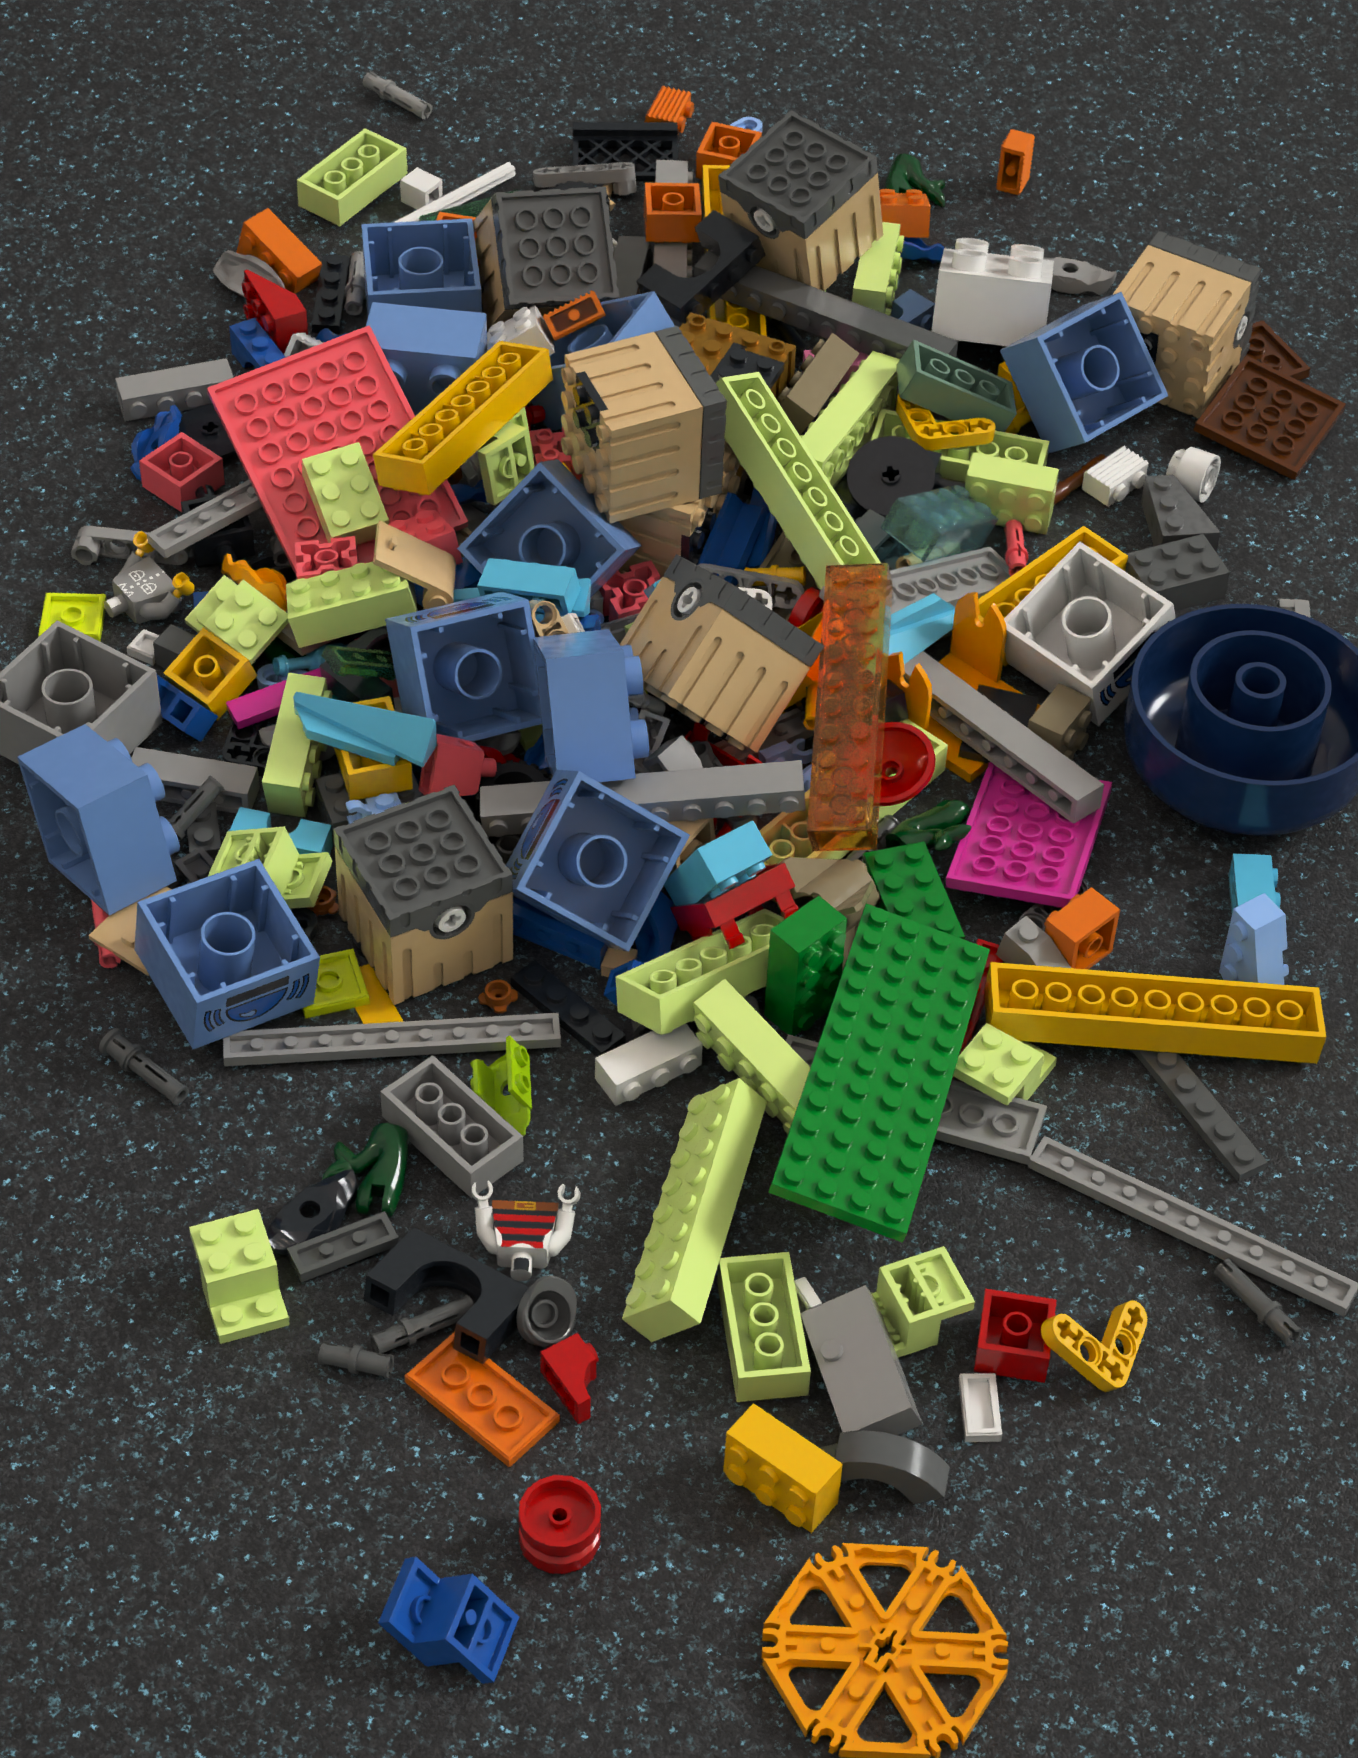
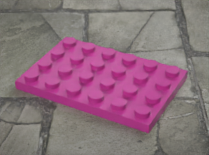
[946,762,1112,908]

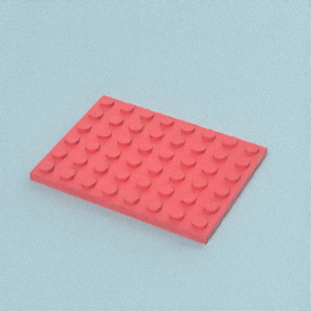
[207,325,468,577]

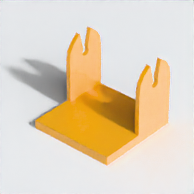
[879,592,1041,783]

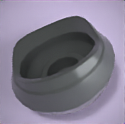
[516,1275,577,1347]

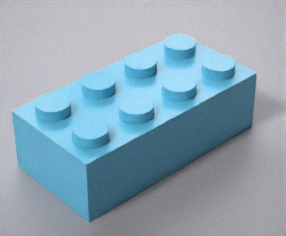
[664,820,773,906]

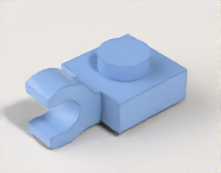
[759,738,814,764]
[345,792,402,824]

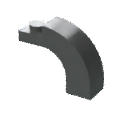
[820,1431,950,1504]

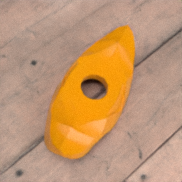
[221,554,287,612]

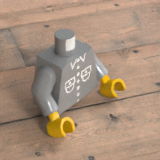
[104,531,194,624]

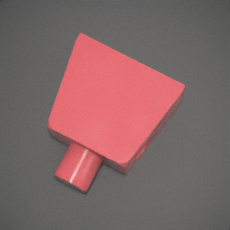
[418,734,497,797]

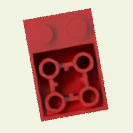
[242,269,308,354]

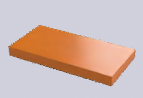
[404,1332,560,1468]

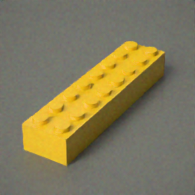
[373,341,553,495]

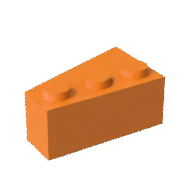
[236,208,322,294]

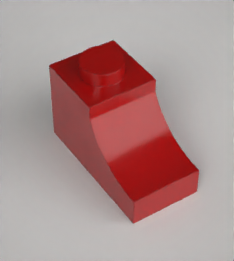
[540,1333,599,1424]

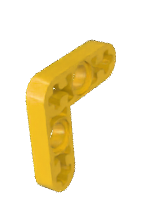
[896,394,996,451]
[1041,1300,1147,1392]

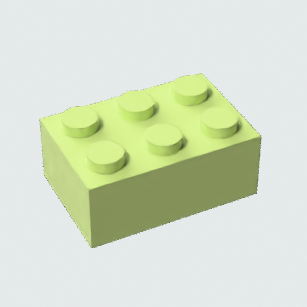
[302,442,389,545]
[961,452,1059,535]

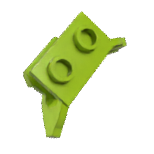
[470,1036,532,1136]

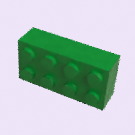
[862,842,965,940]
[764,895,847,1036]

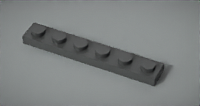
[1131,1049,1268,1182]

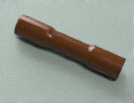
[1054,454,1106,505]

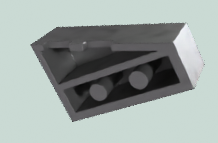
[1141,475,1221,553]

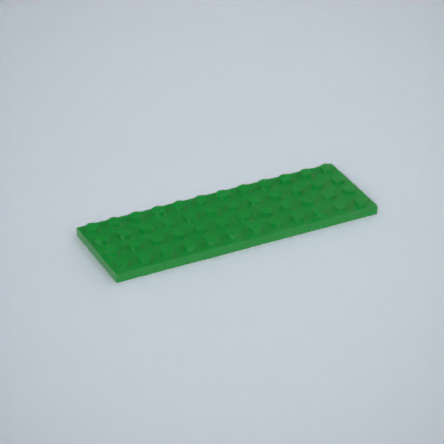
[768,903,990,1243]

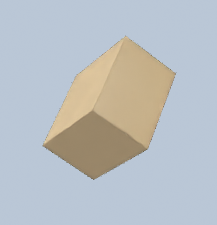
[601,947,638,977]

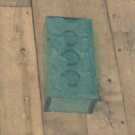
[881,485,998,562]

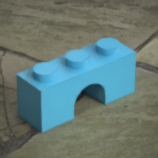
[229,807,333,855]

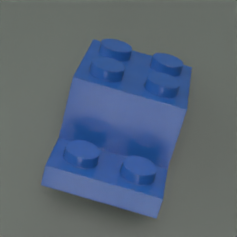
[378,1557,519,1684]

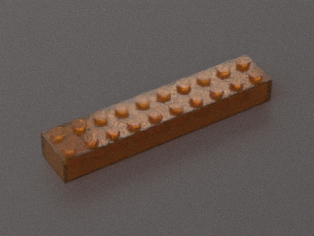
[807,563,893,851]

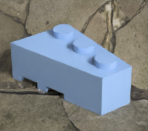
[1219,893,1289,985]

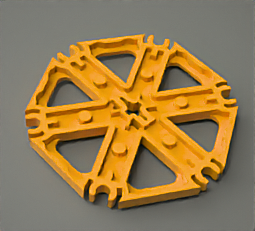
[762,1543,1008,1758]

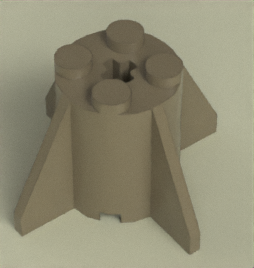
[779,857,881,971]

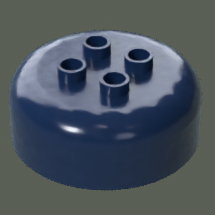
[1124,604,1358,836]

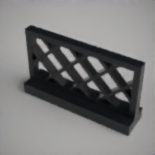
[573,122,678,181]

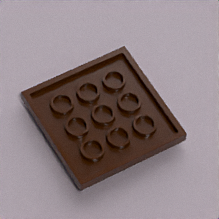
[1194,355,1346,480]

